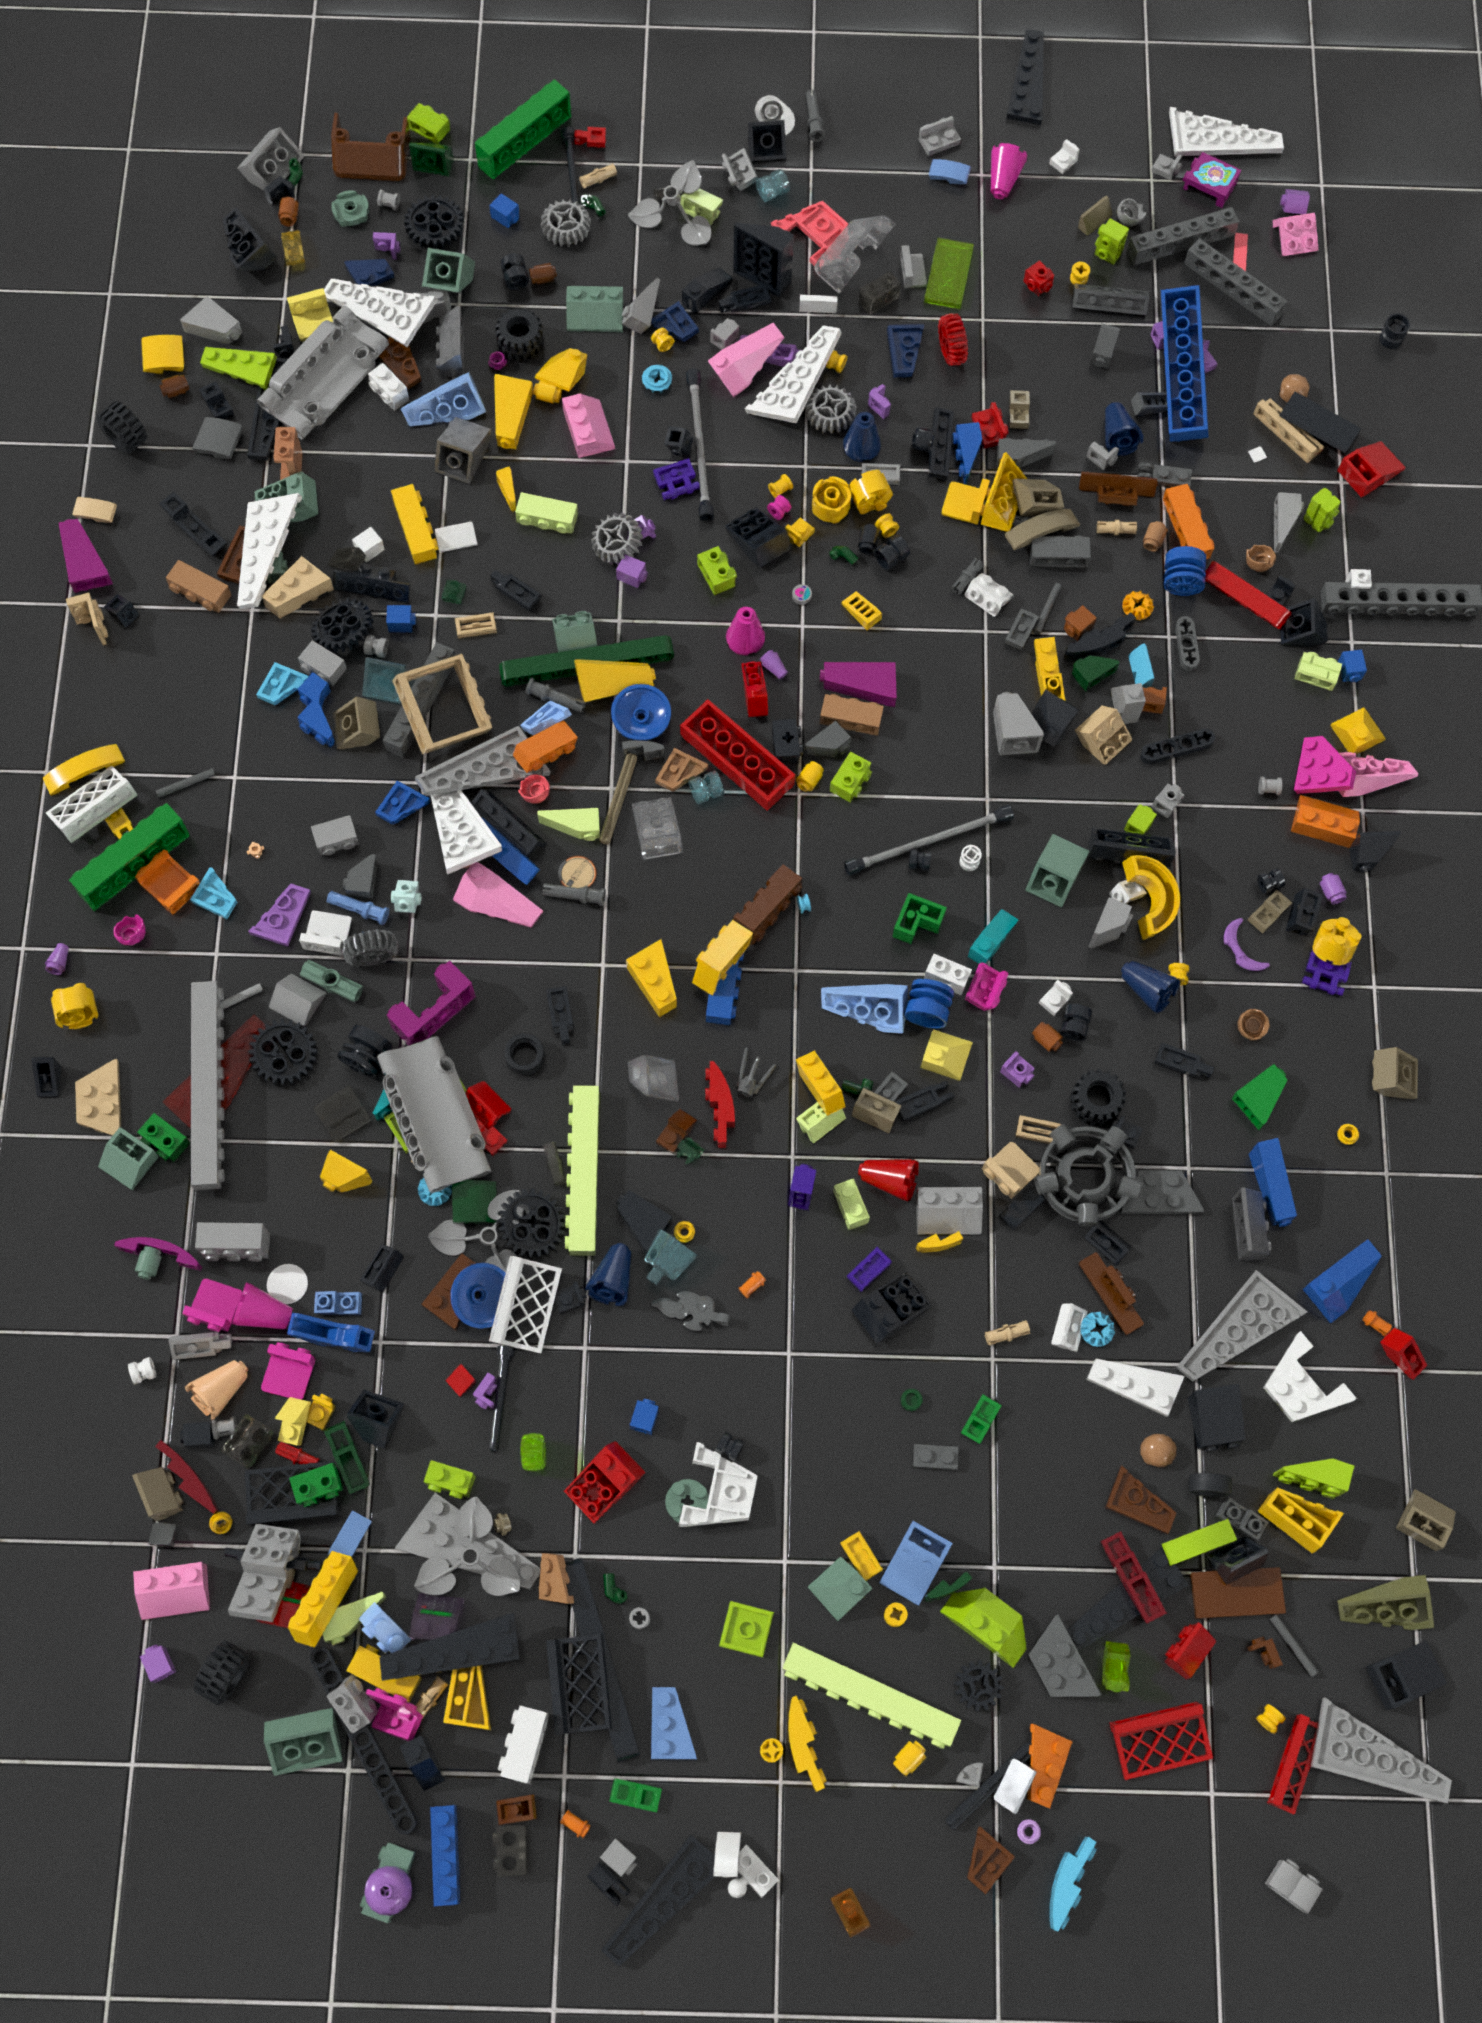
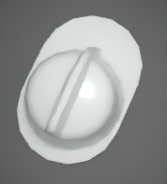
[755,95,795,135]

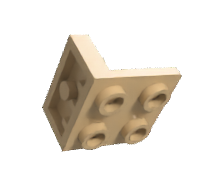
[66,593,109,645]

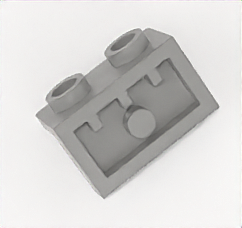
[919,116,961,156]

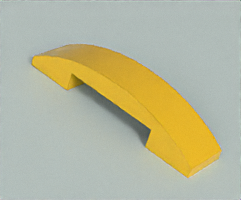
[43,744,125,796]

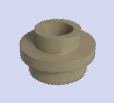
[493,1513,511,1536]

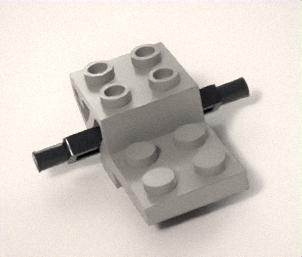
[224,1524,323,1622]

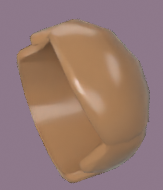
[1280,374,1309,402]
[1246,544,1276,572]
[1237,1009,1270,1040]
[1141,1434,1177,1467]

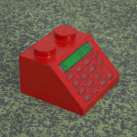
[256,1582,311,1629]

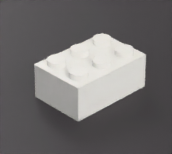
[498,1706,549,1784]

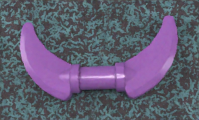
[1224,918,1270,971]

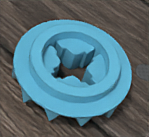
[642,365,672,393]
[418,1178,452,1206]
[1080,1312,1115,1347]

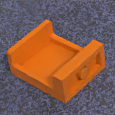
[135,849,200,915]

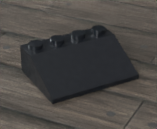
[733,222,794,298]

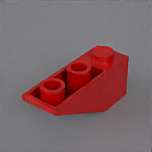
[741,661,768,717]

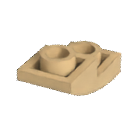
[72,497,117,523]

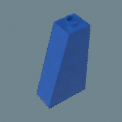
[1249,1138,1297,1227]

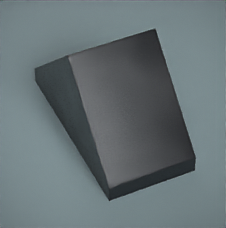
[31,1057,61,1097]

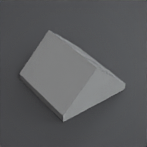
[269,973,327,1028]

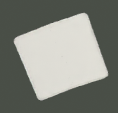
[1248,446,1267,463]

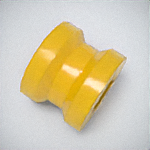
[1070,262,1090,285]
[651,328,675,352]
[826,350,848,373]
[875,513,899,538]
[1168,963,1189,985]
[884,1603,908,1627]
[1256,1704,1286,1734]
[760,1738,783,1763]

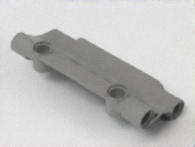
[257,305,389,440]
[377,1036,491,1193]

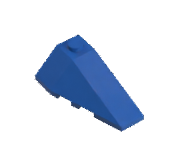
[1303,1239,1382,1323]

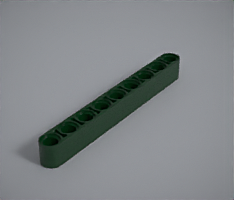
[499,635,675,686]

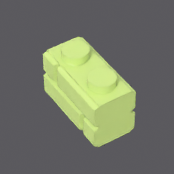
[1294,652,1342,691]
[833,1179,870,1230]

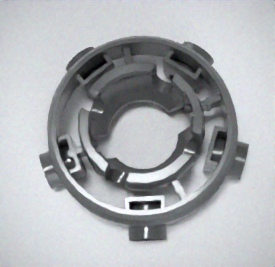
[1034,1124,1142,1227]

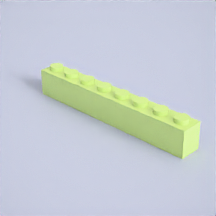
[565,1086,599,1256]
[782,1643,961,1749]

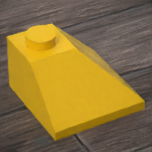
[535,348,587,392]
[1330,707,1386,755]
[320,1150,372,1192]

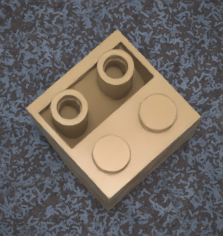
[1075,706,1133,765]

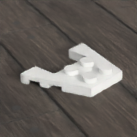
[1263,1331,1357,1422]
[679,1442,757,1527]

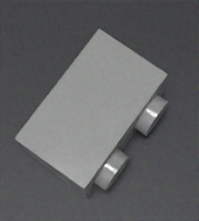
[298,641,347,687]
[311,815,359,856]

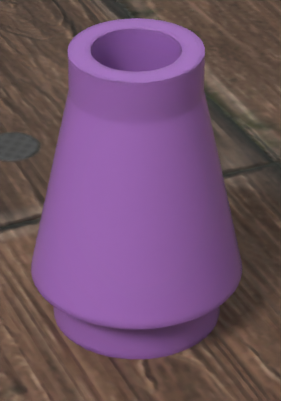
[760,650,788,680]
[45,943,69,975]

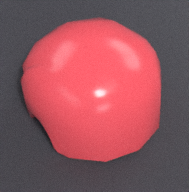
[518,774,550,804]

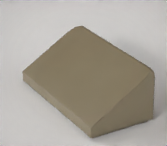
[1078,196,1112,235]

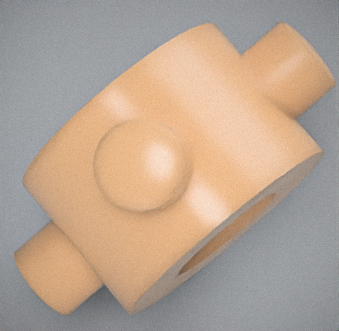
[247,842,264,859]

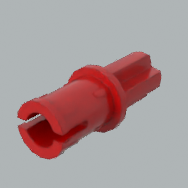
[275,1442,320,1470]

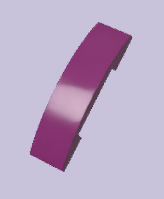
[114,1237,202,1271]

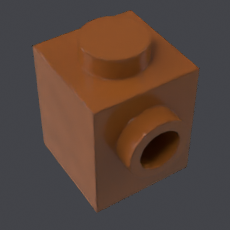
[1064,605,1097,641]

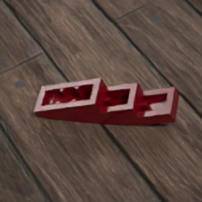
[155,1440,220,1514]
[1100,1531,1167,1624]

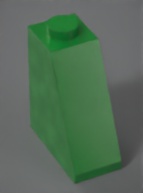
[1232,1064,1287,1130]

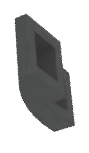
[622,740,665,761]

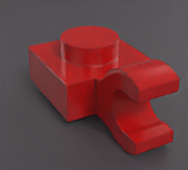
[574,127,606,148]
[476,1119,507,1156]

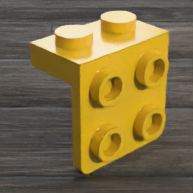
[942,478,991,525]

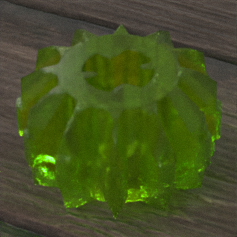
[520,1433,546,1471]

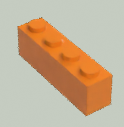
[1163,484,1214,559]

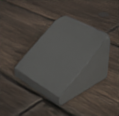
[148,1523,177,1547]

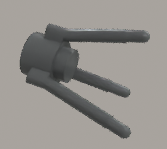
[736,1047,776,1098]

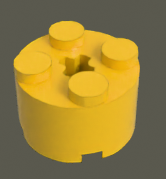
[849,470,893,514]
[812,476,851,524]
[1313,917,1362,965]
[51,983,98,1029]

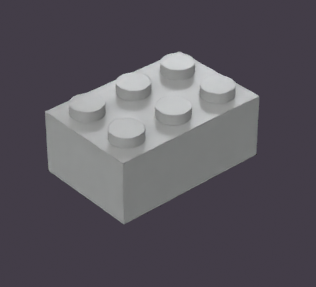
[195,1222,270,1262]

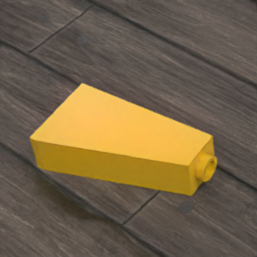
[494,374,533,449]
[574,659,656,702]

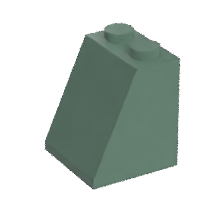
[422,248,475,293]
[1025,834,1089,907]

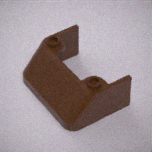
[331,113,411,181]

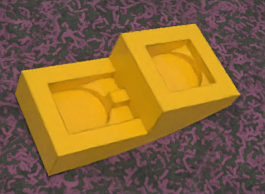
[916,1231,963,1252]

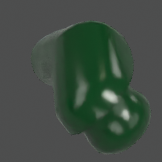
[288,158,303,187]
[581,194,606,216]
[829,546,859,565]
[841,1079,874,1095]
[603,1573,627,1604]

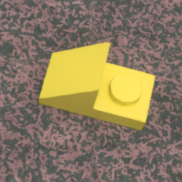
[275,1397,311,1445]

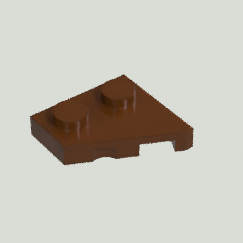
[967,1826,1015,1895]

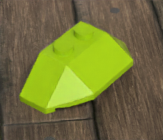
[940,1588,1026,1668]

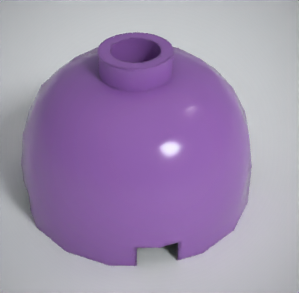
[364,1866,412,1916]

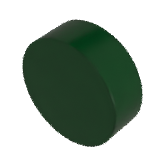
[900,1389,923,1412]

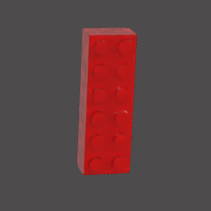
[680,699,796,811]

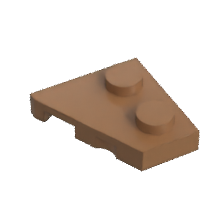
[655,748,708,792]
[538,1553,574,1604]

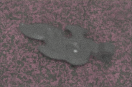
[652,1291,730,1331]

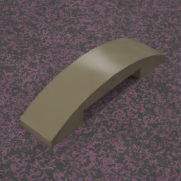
[1005,509,1080,550]

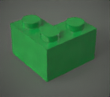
[892,893,947,944]

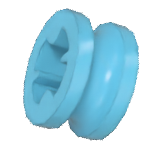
[796,894,811,914]

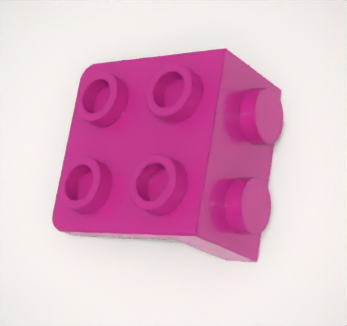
[182,1279,243,1332]
[261,1342,316,1400]
[366,1688,423,1741]

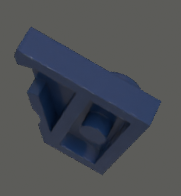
[344,259,394,287]
[651,301,699,342]

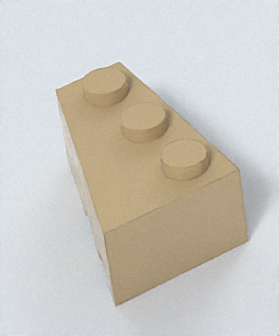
[262,556,334,618]

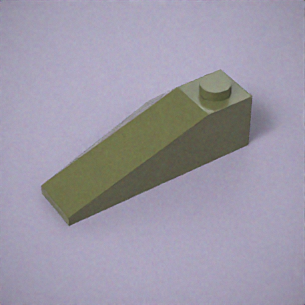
[1337,1575,1434,1630]

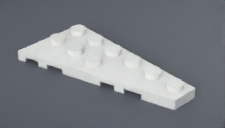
[1169,107,1284,156]
[745,326,842,423]
[431,790,502,875]

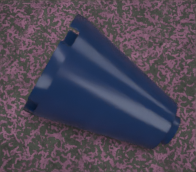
[1105,402,1144,456]
[843,412,881,462]
[1121,961,1180,1013]
[585,1243,631,1306]

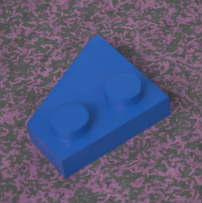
[375,781,431,825]

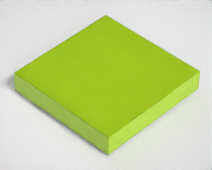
[719,1601,774,1658]

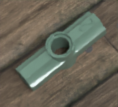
[300,959,364,1003]

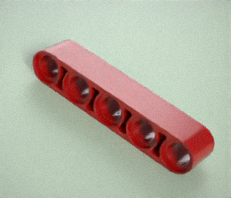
[1205,561,1292,630]

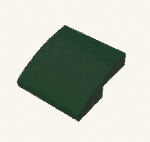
[452,1180,496,1225]
[924,1571,972,1602]

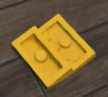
[141,335,184,374]

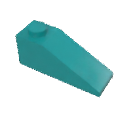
[968,909,1019,964]

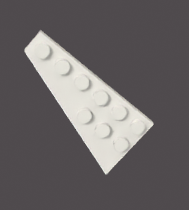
[324,279,438,347]
[237,493,302,610]

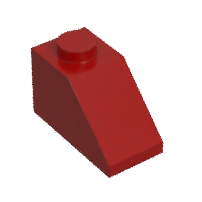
[1380,1328,1427,1380]

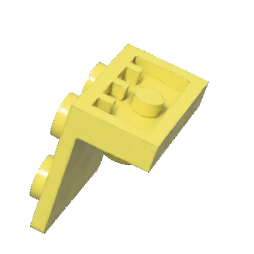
[287,288,333,341]

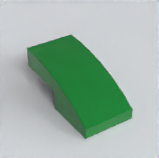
[961,1394,1002,1444]
[609,1778,662,1813]

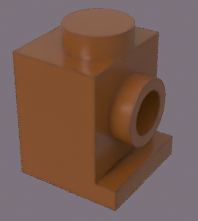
[1142,687,1167,714]

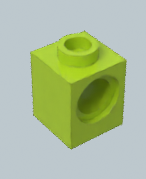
[1124,804,1157,834]

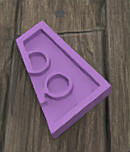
[248,884,311,947]

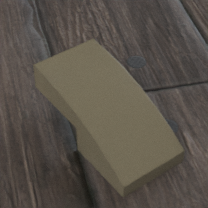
[1009,390,1030,429]
[1248,890,1292,934]

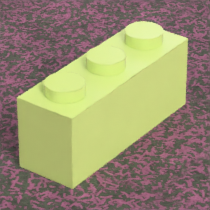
[515,492,578,534]

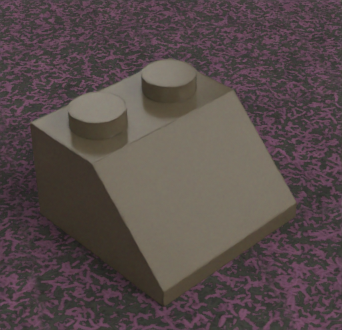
[333,696,380,749]
[1372,1047,1418,1099]
[132,1467,184,1522]

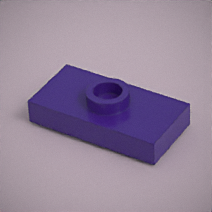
[847,1247,892,1292]

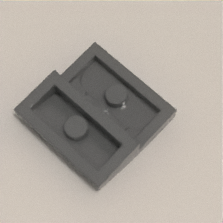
[192,417,244,459]

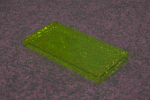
[924,238,974,309]

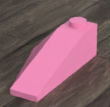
[708,323,784,397]
[1339,752,1418,797]
[453,862,543,928]

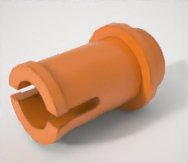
[738,1271,766,1298]
[1362,1310,1392,1336]
[560,1810,591,1838]

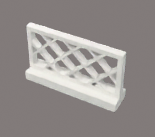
[46,765,137,843]
[489,1256,562,1353]

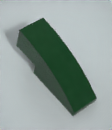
[324,1421,370,1494]

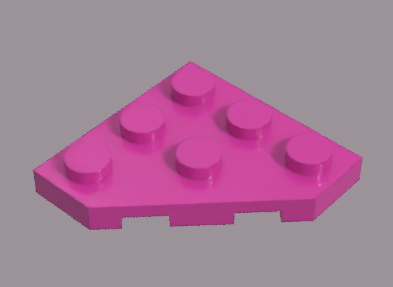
[1294,736,1356,794]

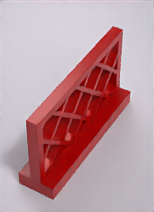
[1109,1702,1213,1780]

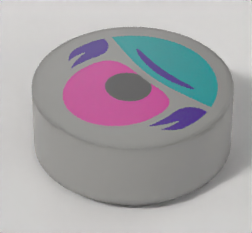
[792,584,812,605]

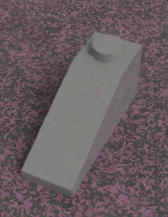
[622,278,660,334]
[1274,492,1304,553]

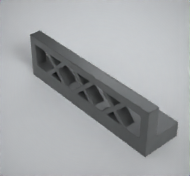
[1072,284,1150,315]

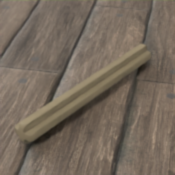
[599,753,637,845]

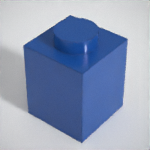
[490,193,520,228]
[386,605,416,632]
[1338,650,1367,682]
[630,1399,659,1435]

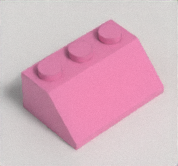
[562,394,615,458]
[133,1562,210,1620]

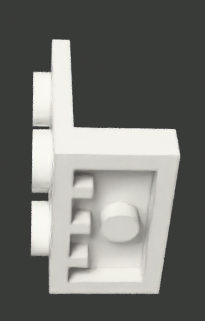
[299,910,352,956]

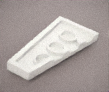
[1086,1359,1184,1417]

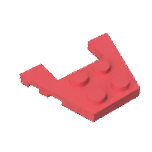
[771,201,848,272]

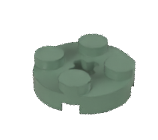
[332,190,369,227]
[665,1479,709,1523]

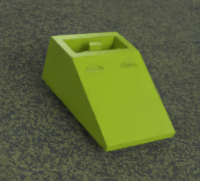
[1273,1459,1354,1499]

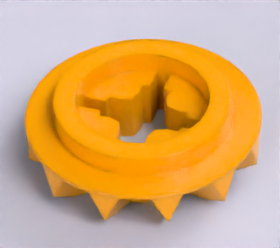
[1122,591,1154,620]

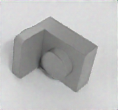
[1151,154,1182,180]
[1086,441,1119,470]

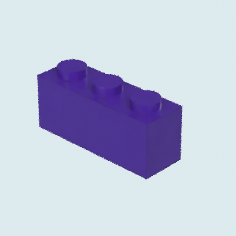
[788,1164,816,1211]

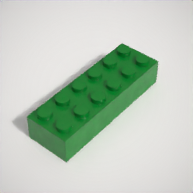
[475,79,572,180]
[69,803,190,911]

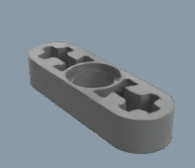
[1175,616,1200,671]

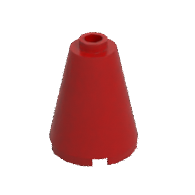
[858,1159,919,1201]

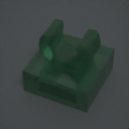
[442,579,466,604]
[676,1137,704,1164]

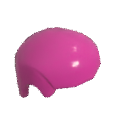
[114,914,146,946]

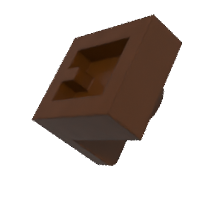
[1247,1636,1283,1669]

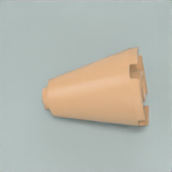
[185,1360,248,1420]

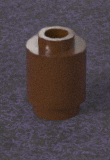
[529,263,557,285]
[159,374,190,399]

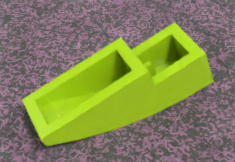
[1162,1519,1237,1566]

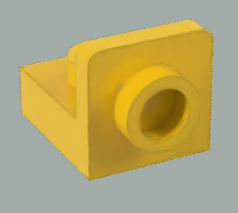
[785,517,815,547]
[306,1394,336,1431]

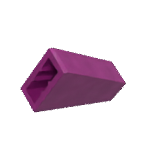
[58,519,113,592]
[820,662,896,707]

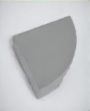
[956,1763,983,1787]

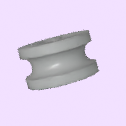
[629,1608,650,1629]

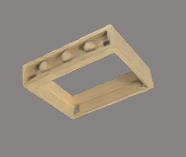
[392,654,492,755]

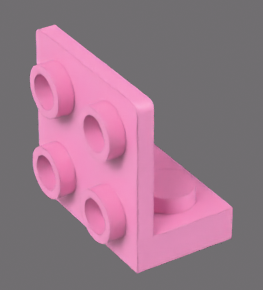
[1272,213,1318,256]

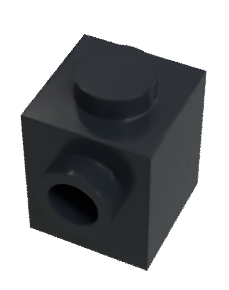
[664,426,694,456]

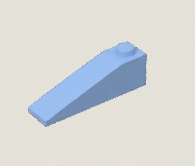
[401,372,486,426]
[821,984,908,1033]

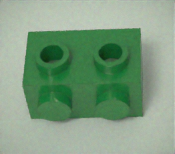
[137,1113,190,1162]
[289,1463,343,1507]

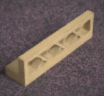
[1254,398,1324,463]

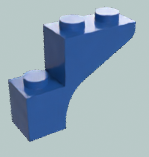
[297,672,335,747]
[287,1313,375,1352]

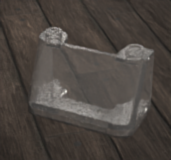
[815,215,895,293]

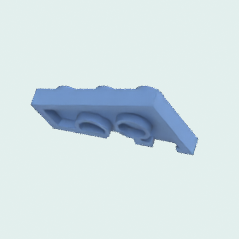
[651,1687,697,1759]

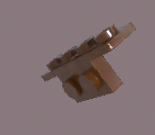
[1079,472,1158,506]
[1079,1252,1144,1335]

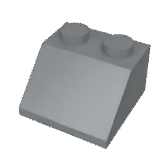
[1088,897,1133,948]

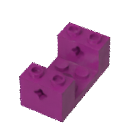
[387,960,476,1046]

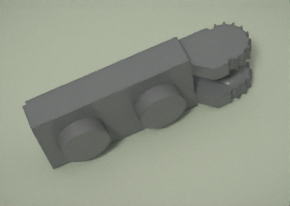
[1137,462,1192,488]

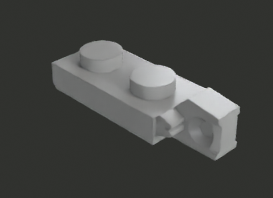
[169,1332,233,1360]

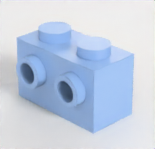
[358,1602,411,1654]

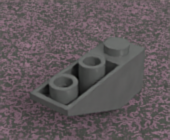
[997,438,1056,469]

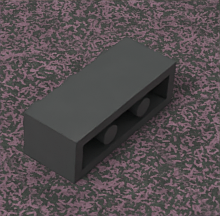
[1029,535,1091,567]

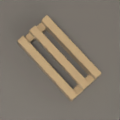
[455,612,497,639]
[1016,1115,1061,1144]

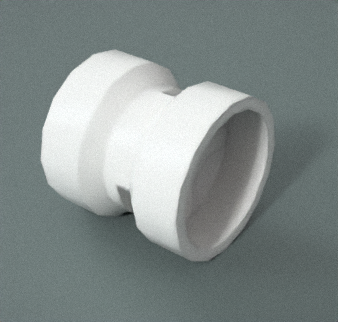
[959,845,982,871]
[128,1357,157,1385]

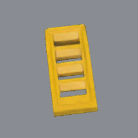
[496,467,516,512]
[841,591,882,630]

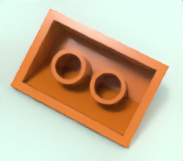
[1291,795,1360,848]

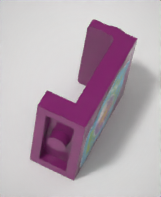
[1183,152,1241,208]

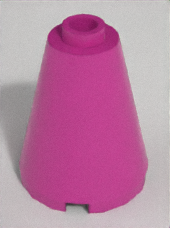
[991,143,1028,199]
[726,607,765,656]
[232,1282,293,1329]

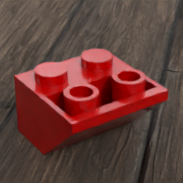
[1165,1622,1216,1680]

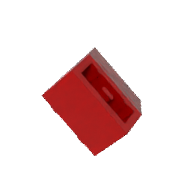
[1337,441,1406,498]
[564,1441,646,1523]

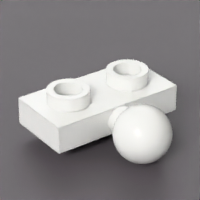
[728,1844,778,1898]

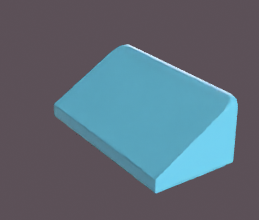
[1128,643,1154,688]

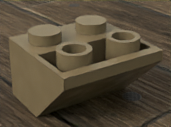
[1012,479,1064,516]
[1396,1489,1456,1551]

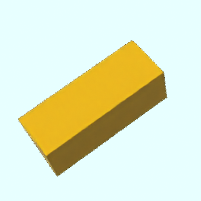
[981,452,1027,532]

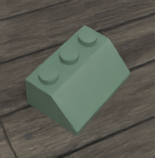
[566,286,624,332]
[264,1708,342,1776]

